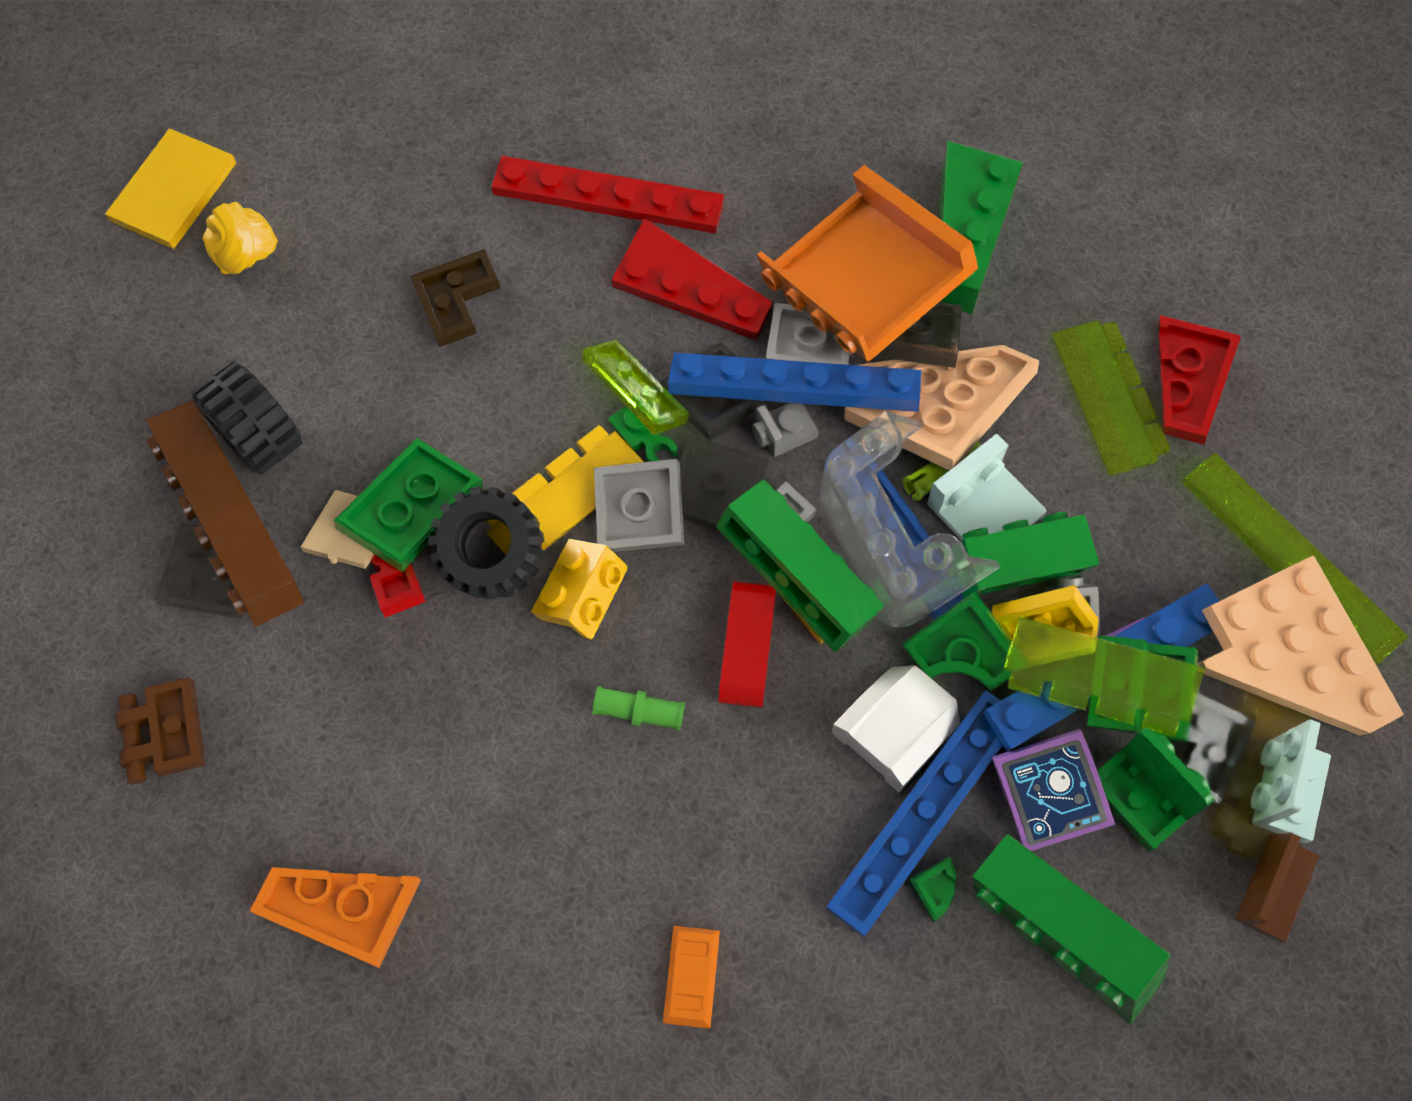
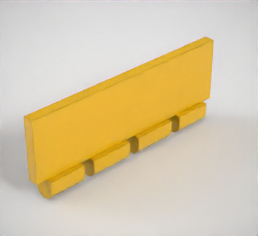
[486,425,643,556]

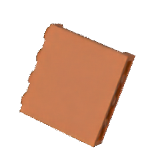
[757,165,978,363]

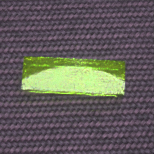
[581,339,689,435]

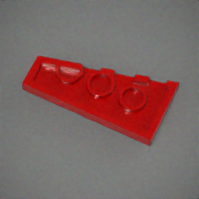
[611,218,773,341]

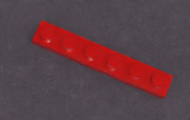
[491,155,724,234]

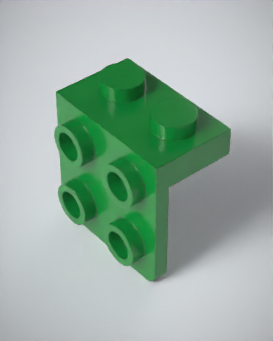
[1097,727,1215,853]

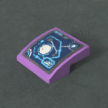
[992,729,1115,851]

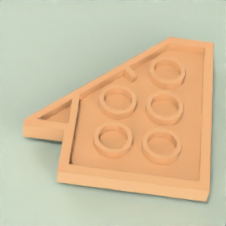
[844,345,1039,471]
[1197,555,1404,736]

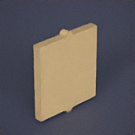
[301,490,374,569]

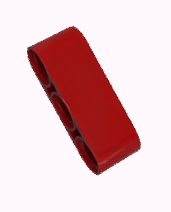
[718,581,776,708]

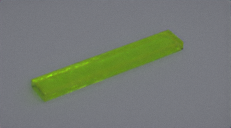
[1182,452,1409,665]

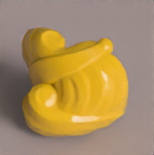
[202,201,278,275]

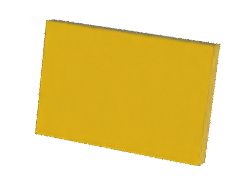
[105,128,236,249]

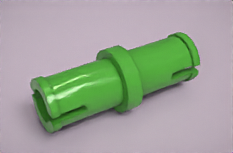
[592,686,685,731]

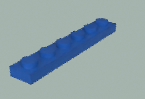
[668,353,922,412]
[983,583,1219,752]
[826,690,1002,938]

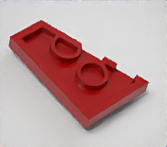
[1158,315,1241,445]

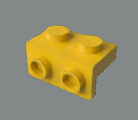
[531,539,627,639]
[992,585,1099,670]

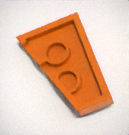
[250,867,421,968]

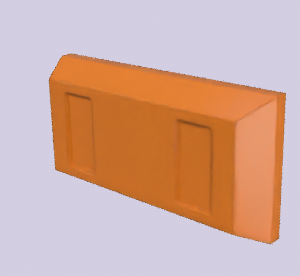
[663,926,720,1029]

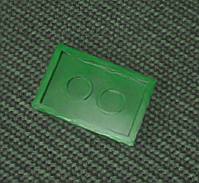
[334,438,483,572]

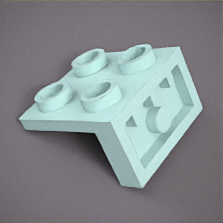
[927,434,1046,540]
[1251,719,1331,844]

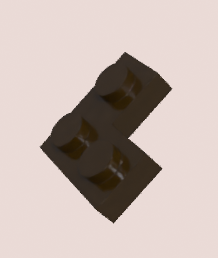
[411,249,501,347]

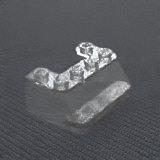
[819,411,1000,628]

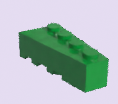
[937,141,1023,314]

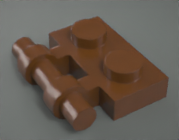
[115,677,206,784]

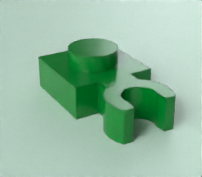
[608,396,677,462]

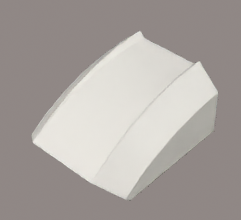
[831,665,960,793]

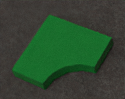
[902,591,1029,691]

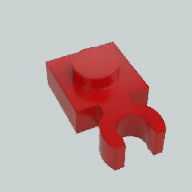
[369,554,426,618]

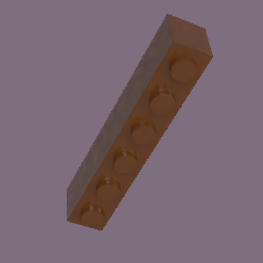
[146,400,304,627]

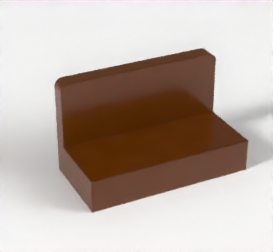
[1235,832,1320,942]

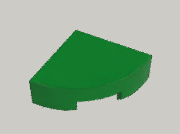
[908,856,956,922]

